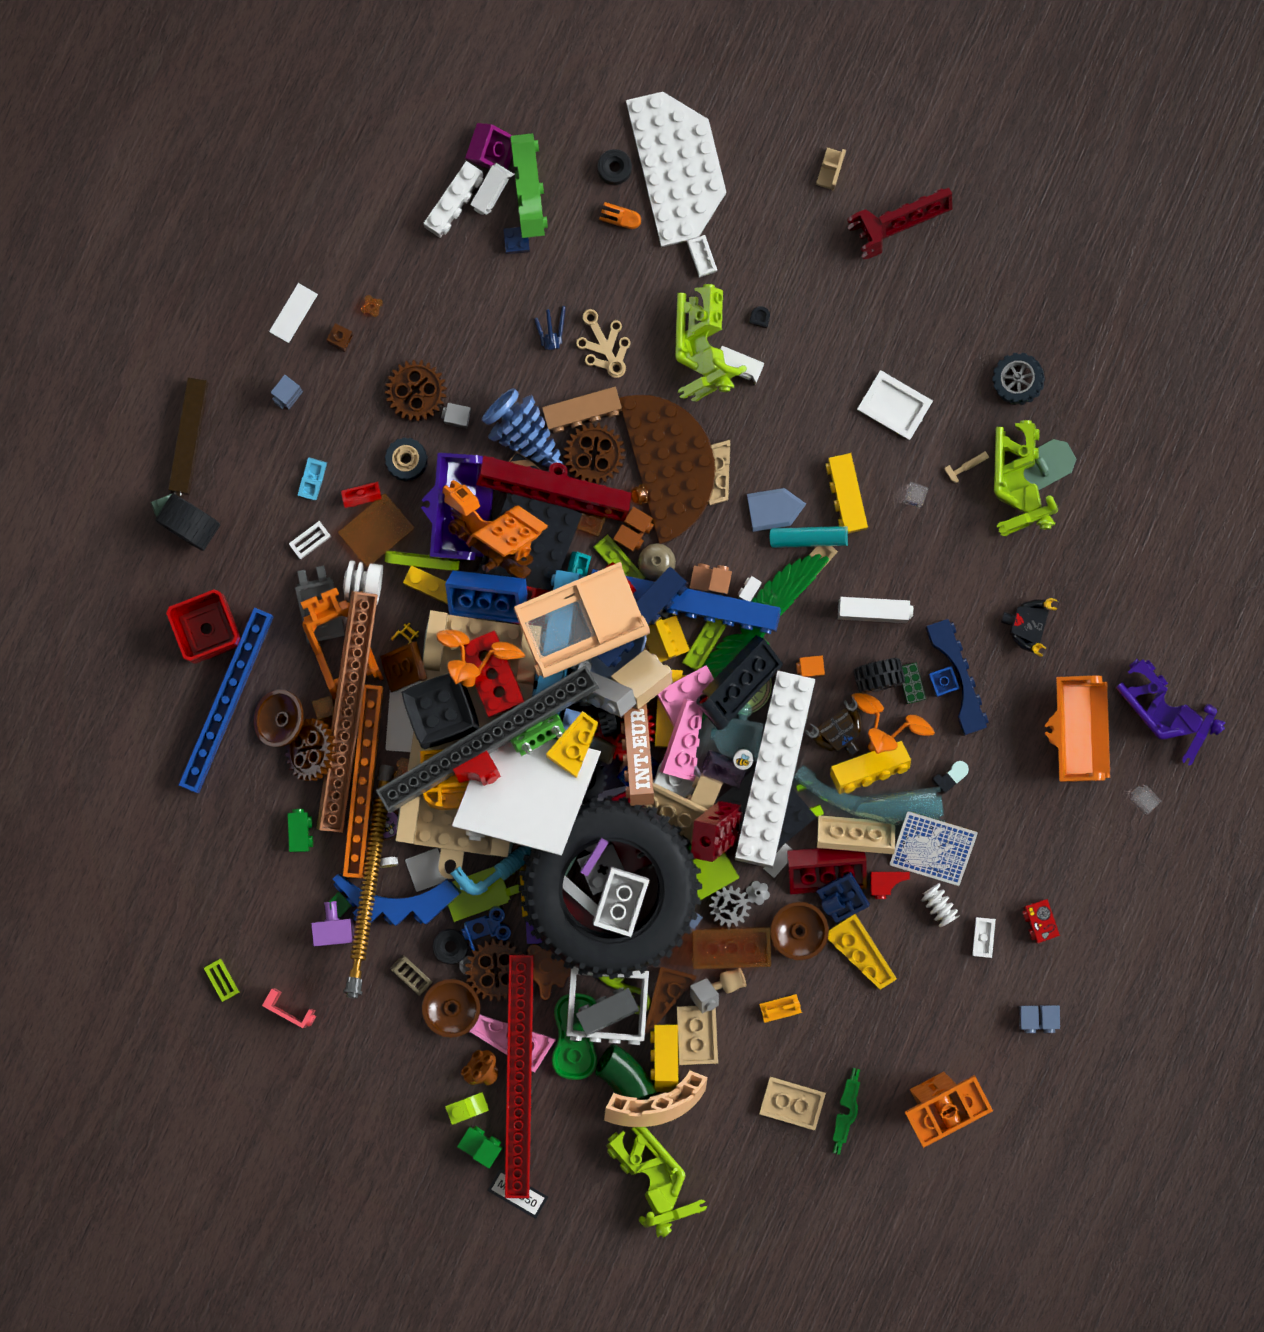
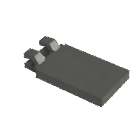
[295,566,345,644]

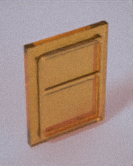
[338,493,414,567]

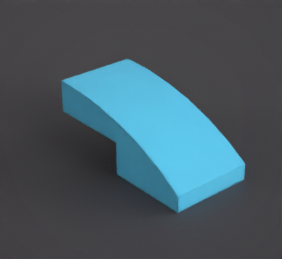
[298,457,327,500]

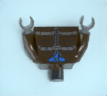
[805,697,862,757]

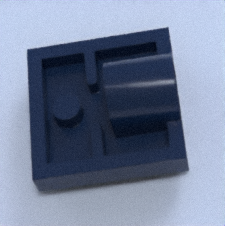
[817,872,870,923]

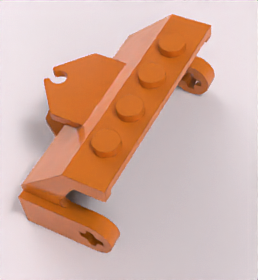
[1045,676,1110,782]

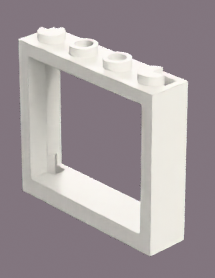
[566,967,649,1045]

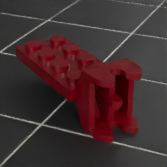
[847,187,953,259]

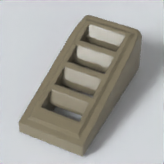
[390,955,432,996]

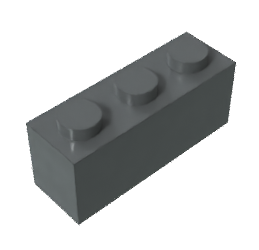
[576,987,639,1037]

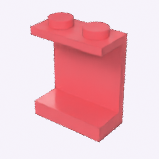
[262,988,316,1028]

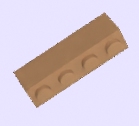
[542,386,622,433]

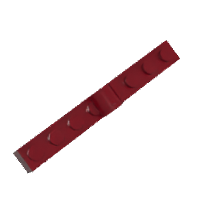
[476,456,632,522]

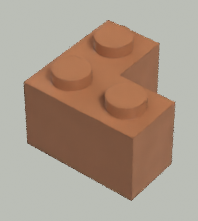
[689,563,732,597]

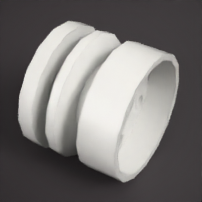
[343,561,383,604]

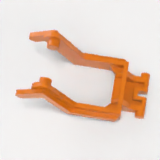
[301,588,384,700]

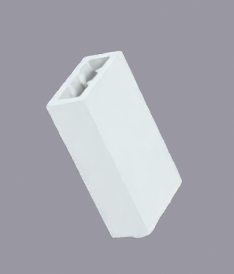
[838,597,913,623]

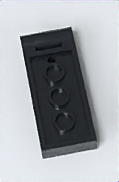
[696,635,784,730]

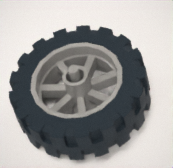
[993,353,1045,405]

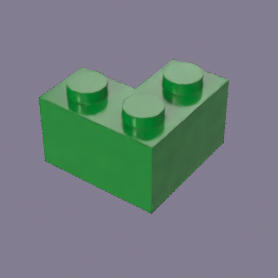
[457,1125,503,1169]

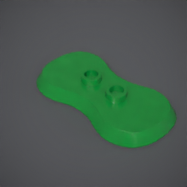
[552,993,597,1080]

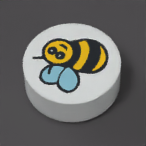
[733,749,753,770]

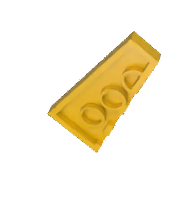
[828,914,897,990]

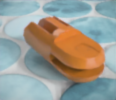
[599,202,641,229]

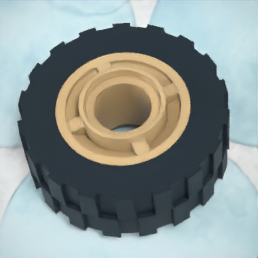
[385,438,428,482]

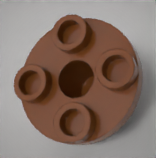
[461,1050,498,1085]

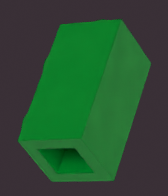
[288,809,313,852]

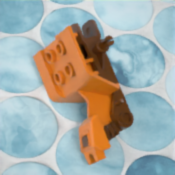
[442,480,548,579]

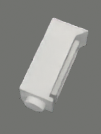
[470,163,515,215]
[721,346,764,385]

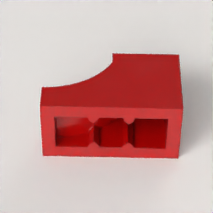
[453,751,501,786]
[870,872,910,899]

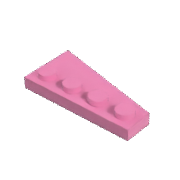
[660,698,703,781]
[470,1014,556,1072]

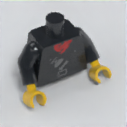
[1001,598,1058,657]

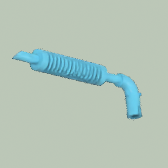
[450,845,531,895]

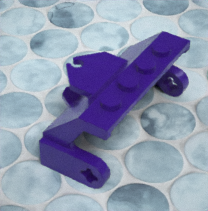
[421,453,493,560]

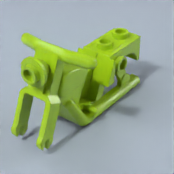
[675,284,747,402]
[994,420,1058,537]
[606,1127,707,1238]

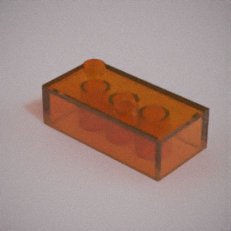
[691,926,771,969]

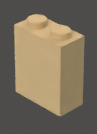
[611,649,673,709]

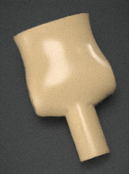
[712,968,746,994]

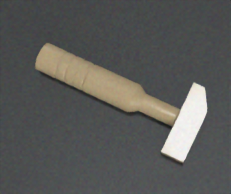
[944,451,989,483]

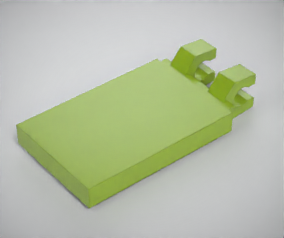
[693,852,739,900]
[448,867,520,922]

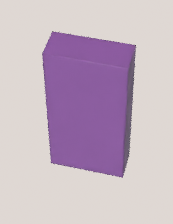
[580,838,608,876]

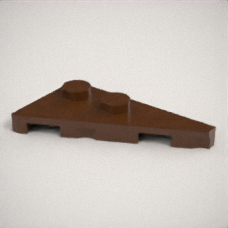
[645,967,696,1034]

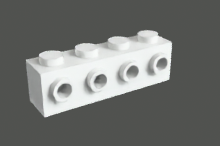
[424,161,484,238]

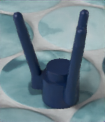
[534,306,566,350]

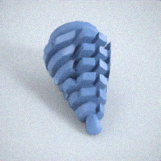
[482,388,566,468]

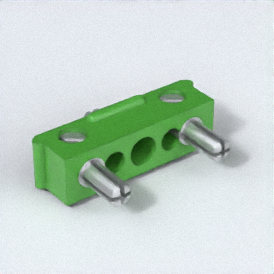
[511,714,565,756]

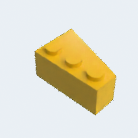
[651,1025,678,1092]

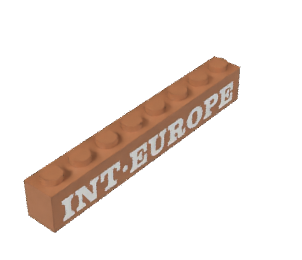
[620,703,654,806]

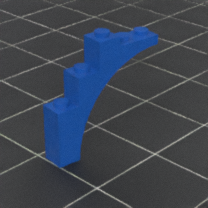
[333,873,462,927]

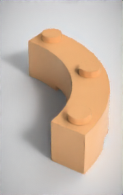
[604,1071,708,1127]

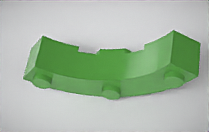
[511,133,548,238]

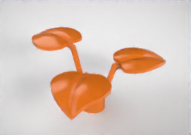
[437,629,525,687]
[852,693,935,754]

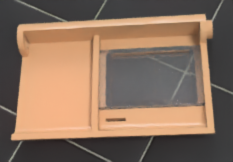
[514,562,650,679]

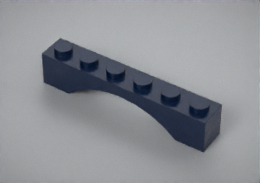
[925,619,989,736]

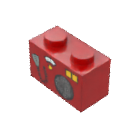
[1022,899,1060,943]

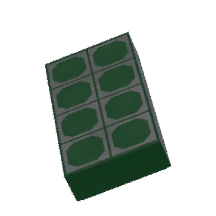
[902,662,926,704]

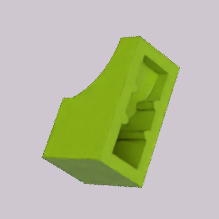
[445,1092,489,1125]

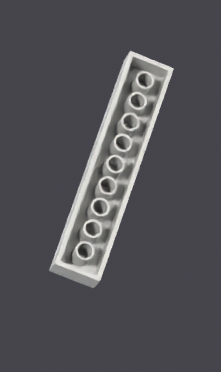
[735,671,815,869]

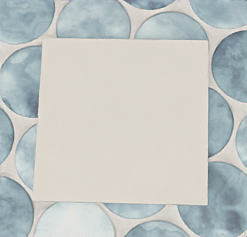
[452,739,601,856]

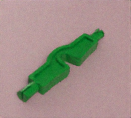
[832,1068,860,1154]

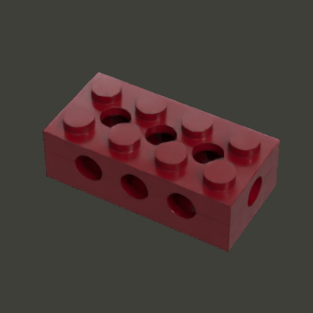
[691,801,743,862]

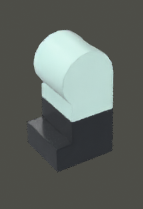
[932,761,969,794]

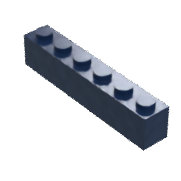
[597,567,688,668]

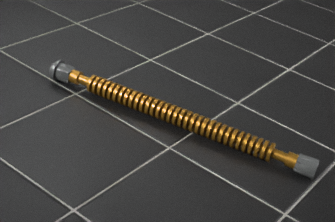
[343,765,395,999]

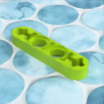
[385,551,460,571]

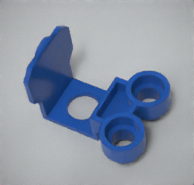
[462,906,511,951]

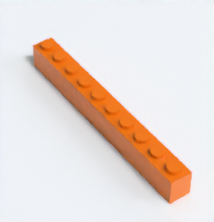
[343,684,384,879]

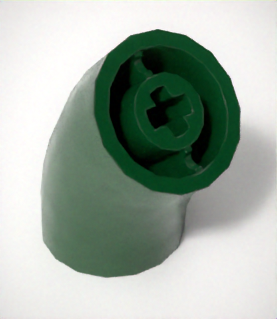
[595,1043,657,1100]

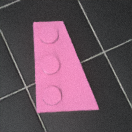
[657,665,714,727]

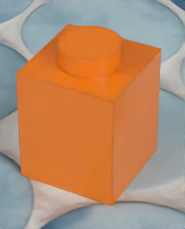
[796,655,825,678]

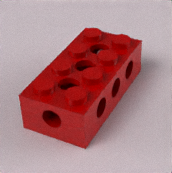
[464,630,525,718]

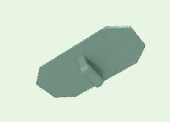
[1011,439,1076,490]

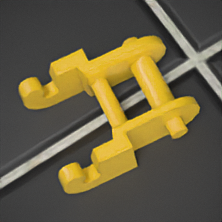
[391,623,419,644]

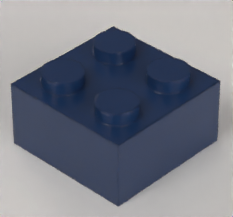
[504,227,530,254]

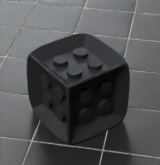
[401,673,480,749]

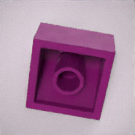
[465,123,513,170]

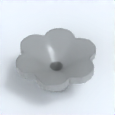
[746,881,770,905]

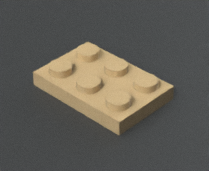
[677,1006,718,1065]
[759,1077,826,1130]

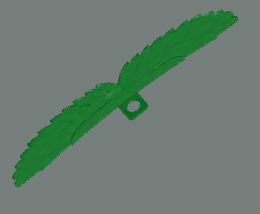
[701,554,829,724]

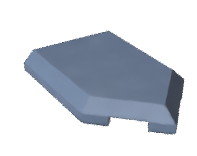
[747,488,806,532]

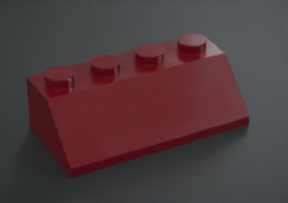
[787,848,867,894]

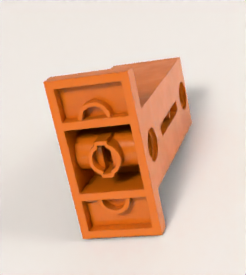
[905,1072,993,1148]

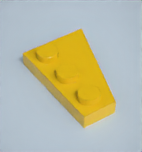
[546,711,598,778]

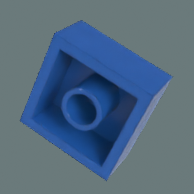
[928,666,960,697]

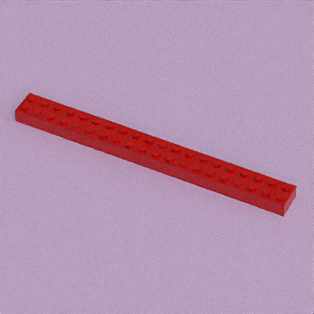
[505,954,534,1198]

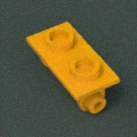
[759,994,802,1023]

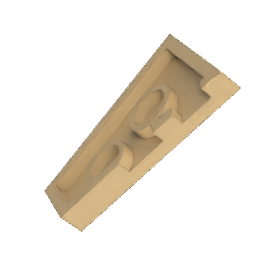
[709,440,730,506]

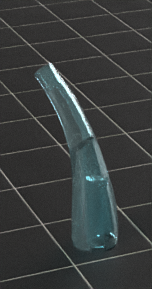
[793,765,945,826]

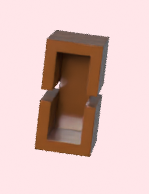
[613,506,654,553]

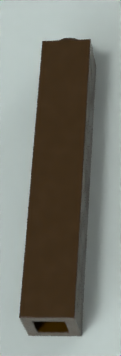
[168,377,209,497]

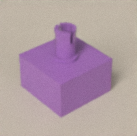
[311,901,355,946]

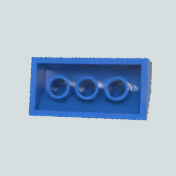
[445,570,528,623]

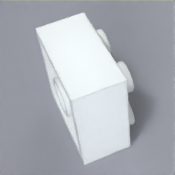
[738,576,762,601]

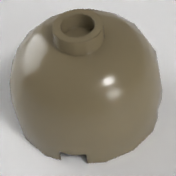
[638,543,676,581]

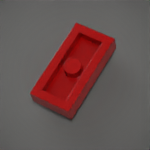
[341,482,382,508]

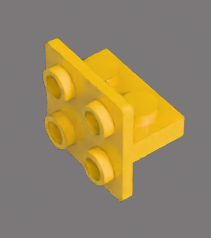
[646,616,690,662]

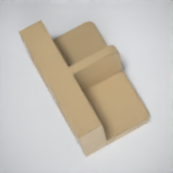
[816,148,846,190]

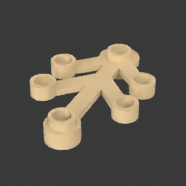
[577,309,630,378]

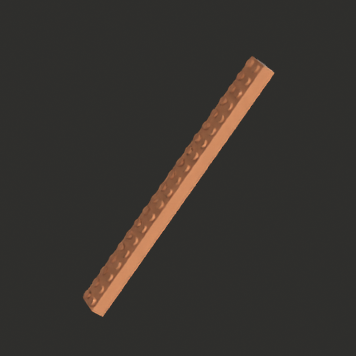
[316,591,378,833]

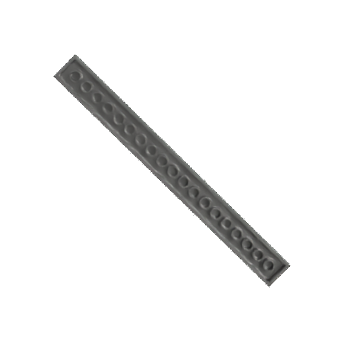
[376,665,599,813]

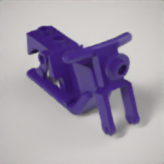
[1116,659,1226,765]

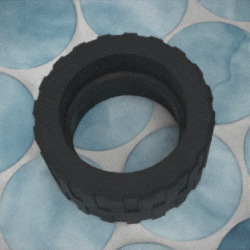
[155,494,220,551]

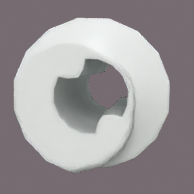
[922,883,960,927]

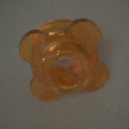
[361,295,383,317]
[631,484,648,505]

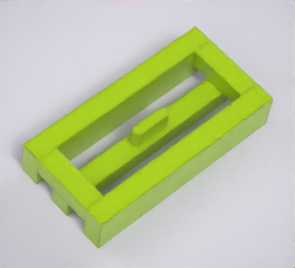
[204,959,240,1002]

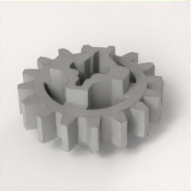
[709,886,751,928]

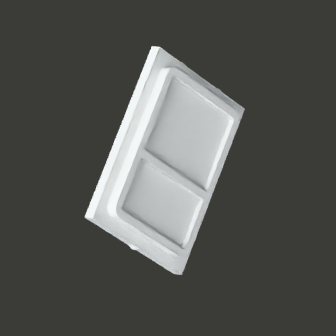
[857,370,933,440]

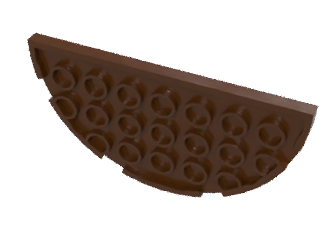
[619,395,716,544]

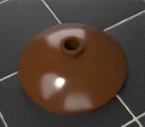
[254,690,303,747]
[771,902,829,960]
[422,979,480,1038]

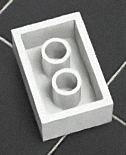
[593,867,649,937]

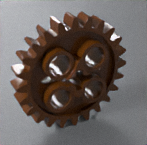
[385,359,447,422]
[564,423,625,484]
[285,718,337,781]
[465,939,522,1002]

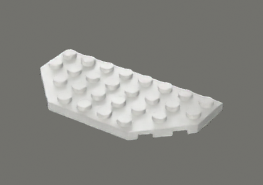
[626,92,726,247]

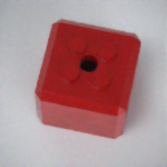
[166,589,241,664]

